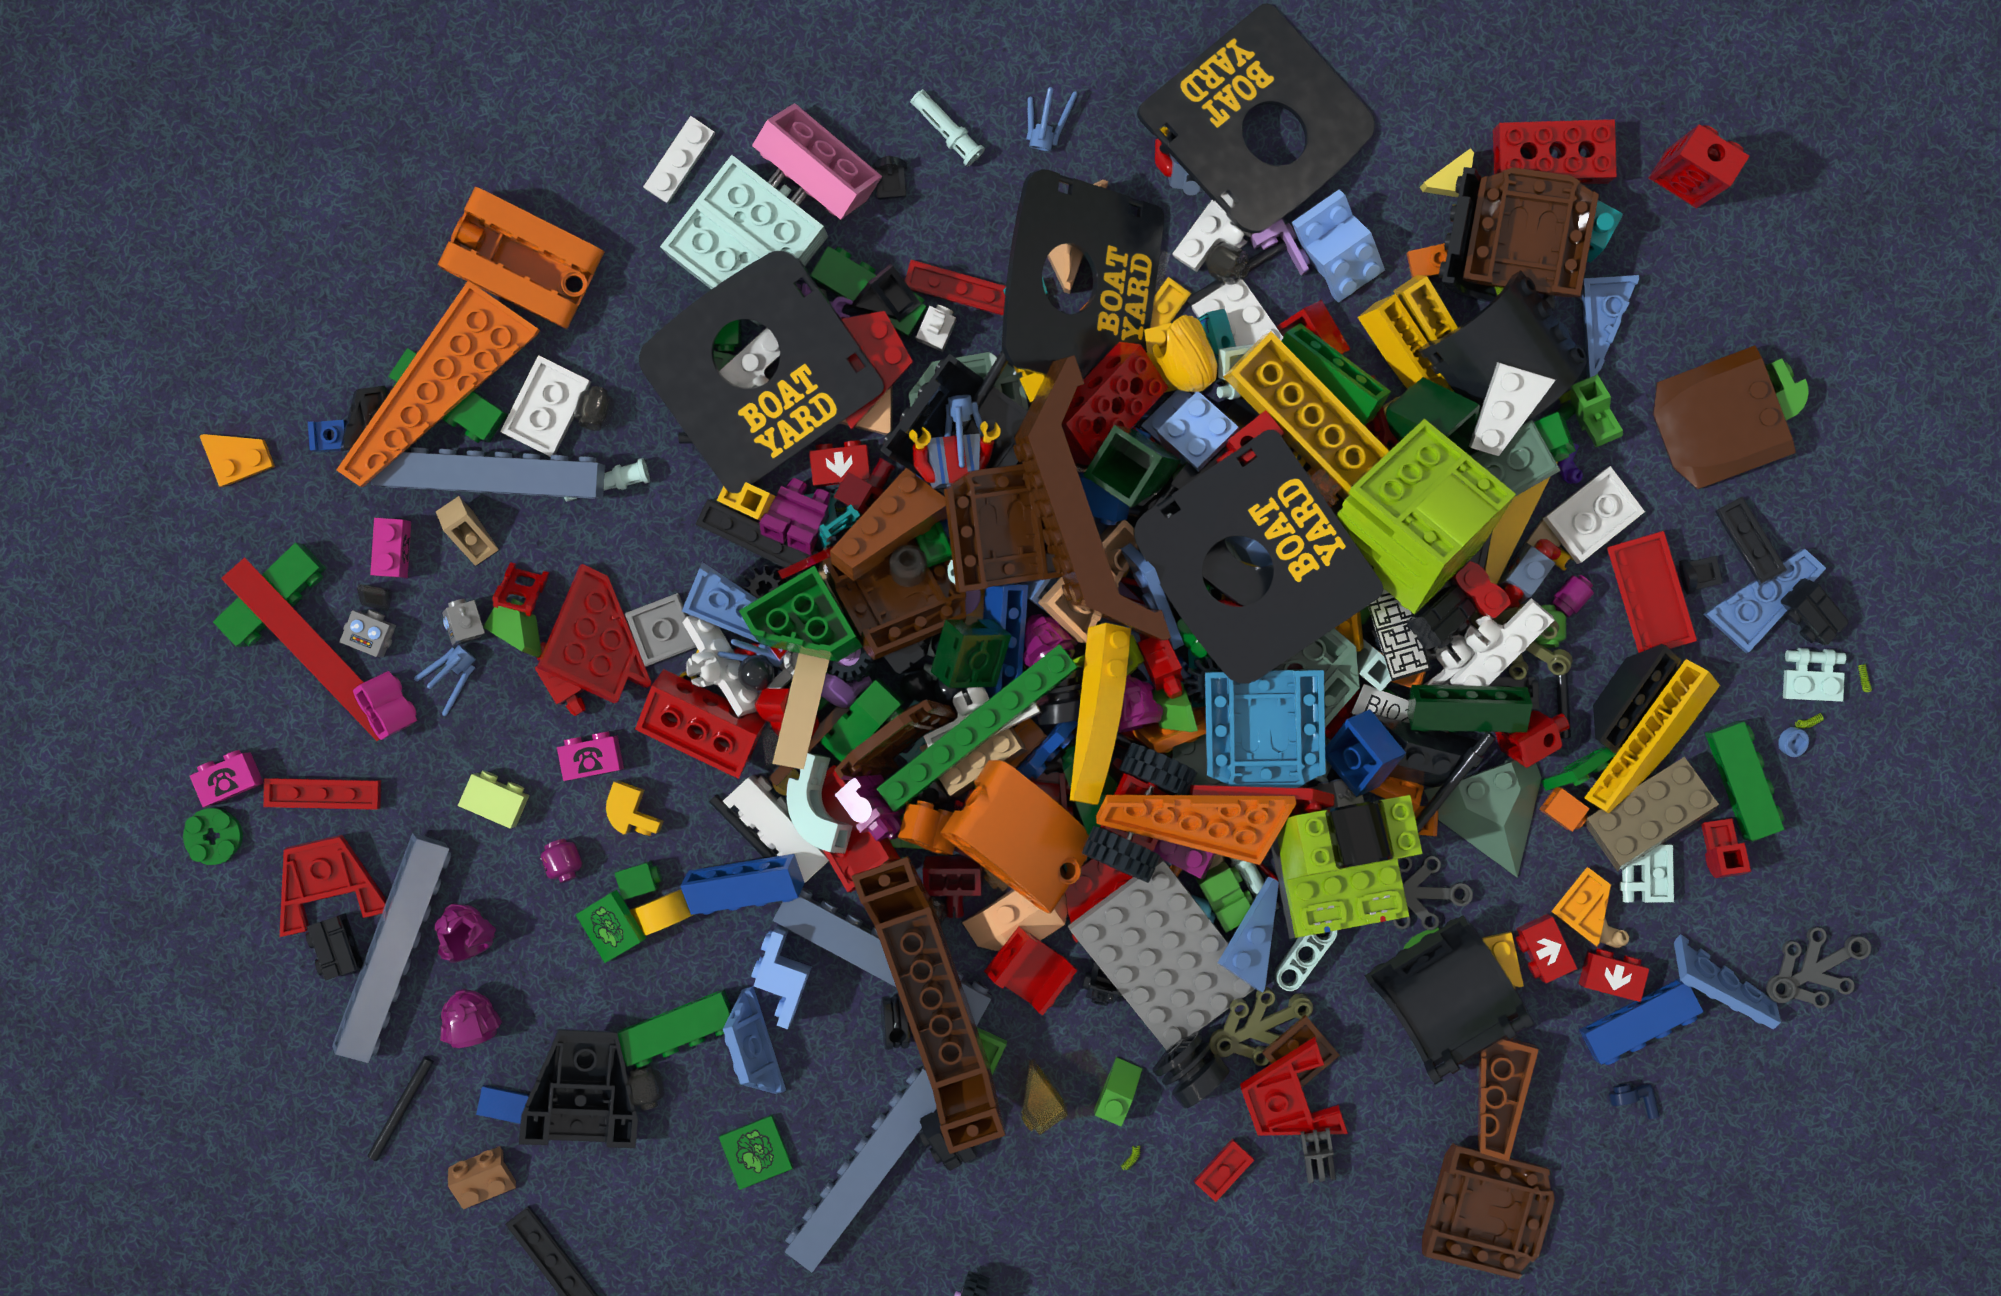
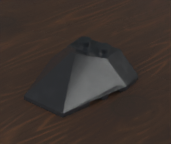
[519,1029,638,1148]

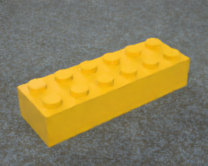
[1223,331,1389,500]

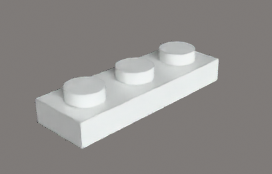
[643,116,715,204]

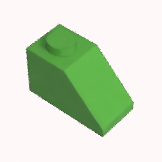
[483,598,542,658]
[1152,682,1198,732]
[1094,1057,1142,1127]

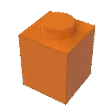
[1539,787,1590,832]

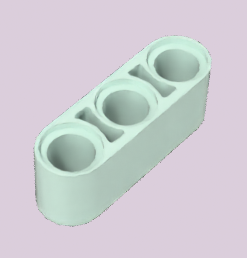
[1274,930,1337,991]

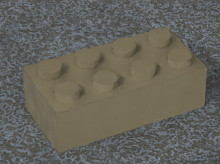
[1584,757,1719,872]

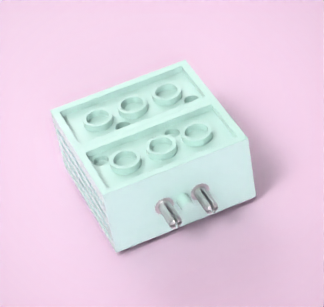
[660,155,828,326]

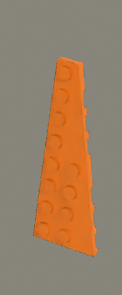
[337,280,540,487]

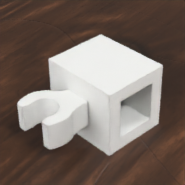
[916,305,957,352]

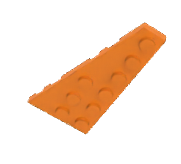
[1096,795,1296,865]

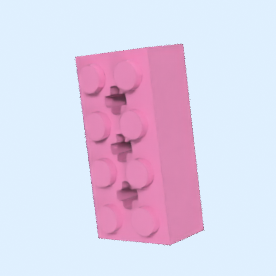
[752,103,882,220]

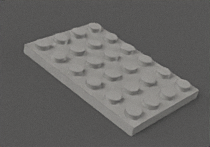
[1068,857,1255,1050]

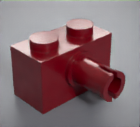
[834,458,896,515]
[922,856,984,918]

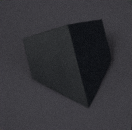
[849,264,921,322]

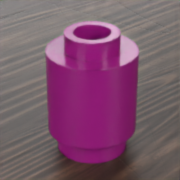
[1551,575,1594,618]

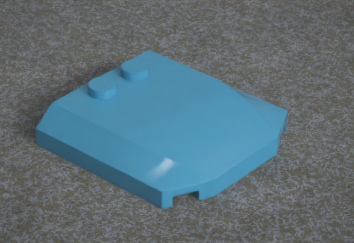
[1205,669,1326,788]

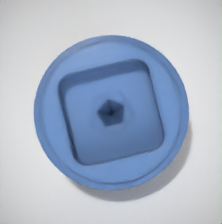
[1778,727,1809,757]

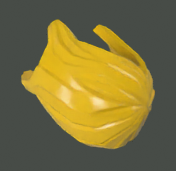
[1152,315,1217,392]

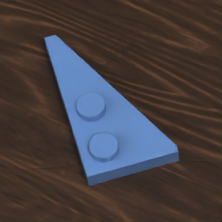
[1582,275,1639,379]
[1121,543,1184,650]
[1218,877,1279,992]

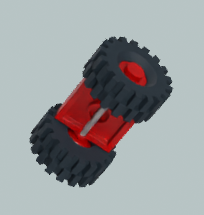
[1082,743,1198,883]

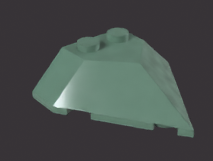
[1424,758,1542,877]

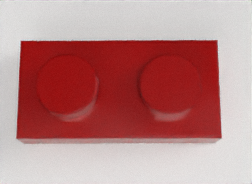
[1194,1139,1254,1202]

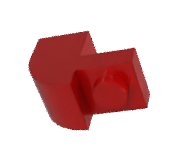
[1701,819,1751,878]

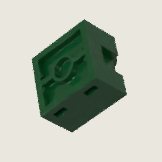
[931,619,1011,688]

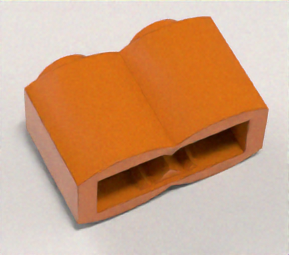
[898,801,955,855]

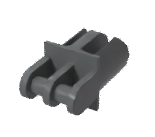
[1300,1128,1336,1184]

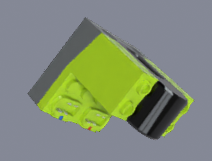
[1271,795,1422,939]

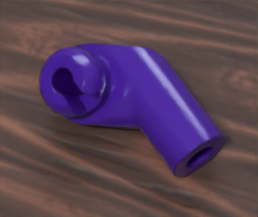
[1557,443,1583,484]

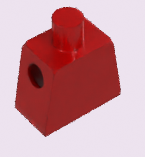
[1216,410,1284,467]
[1495,711,1569,768]

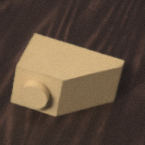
[436,496,499,566]

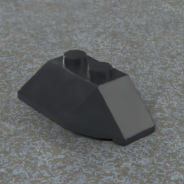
[1593,644,1681,754]
[1375,714,1479,787]

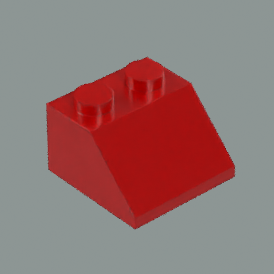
[1276,300,1350,354]

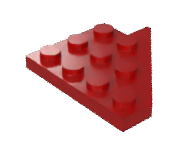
[537,564,651,704]
[1190,785,1334,818]

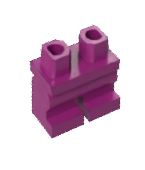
[759,478,831,555]
[835,775,905,841]

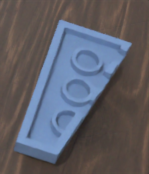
[1703,549,1826,653]
[682,562,759,643]
[1674,934,1781,1029]

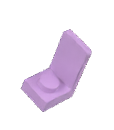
[1249,219,1310,276]

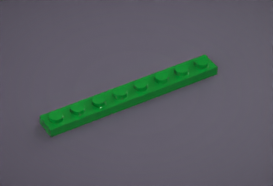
[876,644,1079,812]

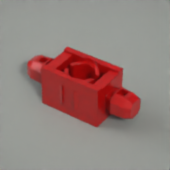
[1138,634,1183,699]
[535,642,586,716]

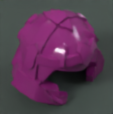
[1023,614,1079,667]
[1117,675,1163,733]
[435,904,496,963]
[440,988,502,1048]

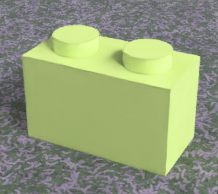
[458,770,529,829]

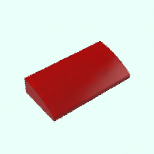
[1607,531,1697,653]
[822,765,900,893]

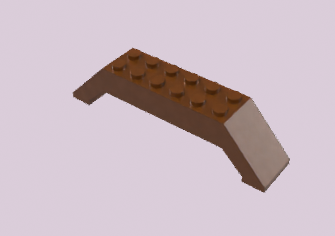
[1013,355,1171,640]
[851,856,1006,1154]

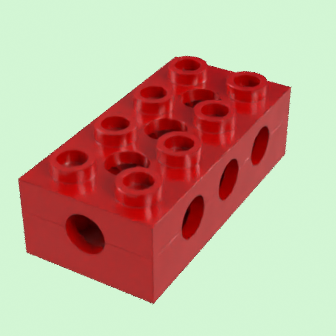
[1493,119,1617,184]
[1648,124,1749,208]
[1061,342,1169,466]
[635,669,766,779]

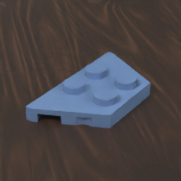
[723,986,786,1094]

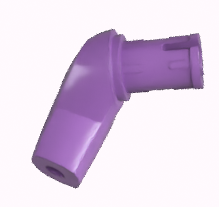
[821,673,872,708]

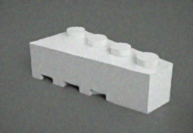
[723,775,829,882]

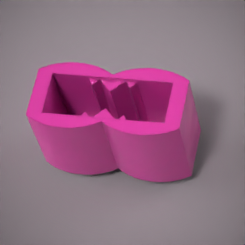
[353,671,417,740]

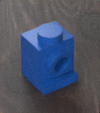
[308,420,347,453]

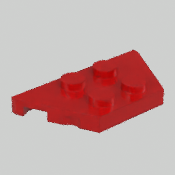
[1064,858,1133,943]

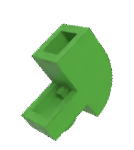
[1765,358,1808,420]
[1570,374,1623,447]

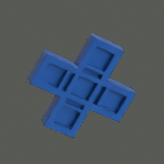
[1017,721,1078,780]

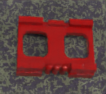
[493,562,549,616]

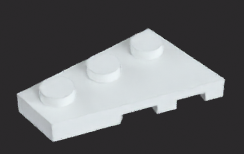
[1469,362,1555,456]

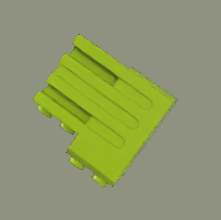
[1336,419,1516,614]

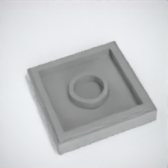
[625,593,696,667]

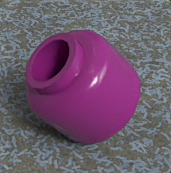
[540,838,582,883]

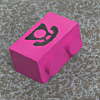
[370,518,411,578]
[557,731,624,781]
[190,750,264,807]

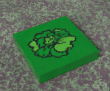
[576,889,646,963]
[719,1114,793,1190]

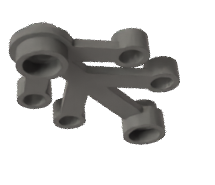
[1392,855,1473,930]
[1766,927,1871,1009]

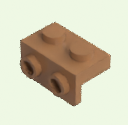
[448,1147,516,1209]

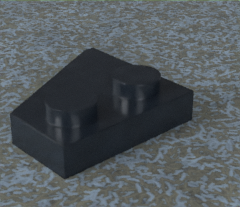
[341,385,387,451]

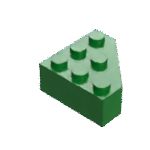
[739,566,863,662]
[819,679,905,762]

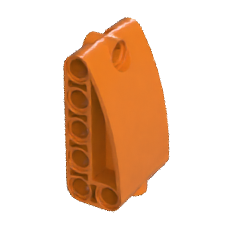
[437,187,605,329]
[940,760,1089,914]

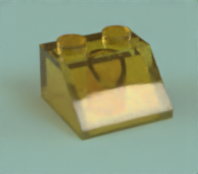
[1021,1058,1068,1135]

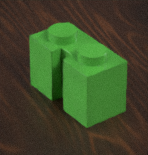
[1195,861,1254,933]

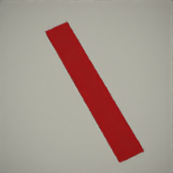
[221,557,379,741]

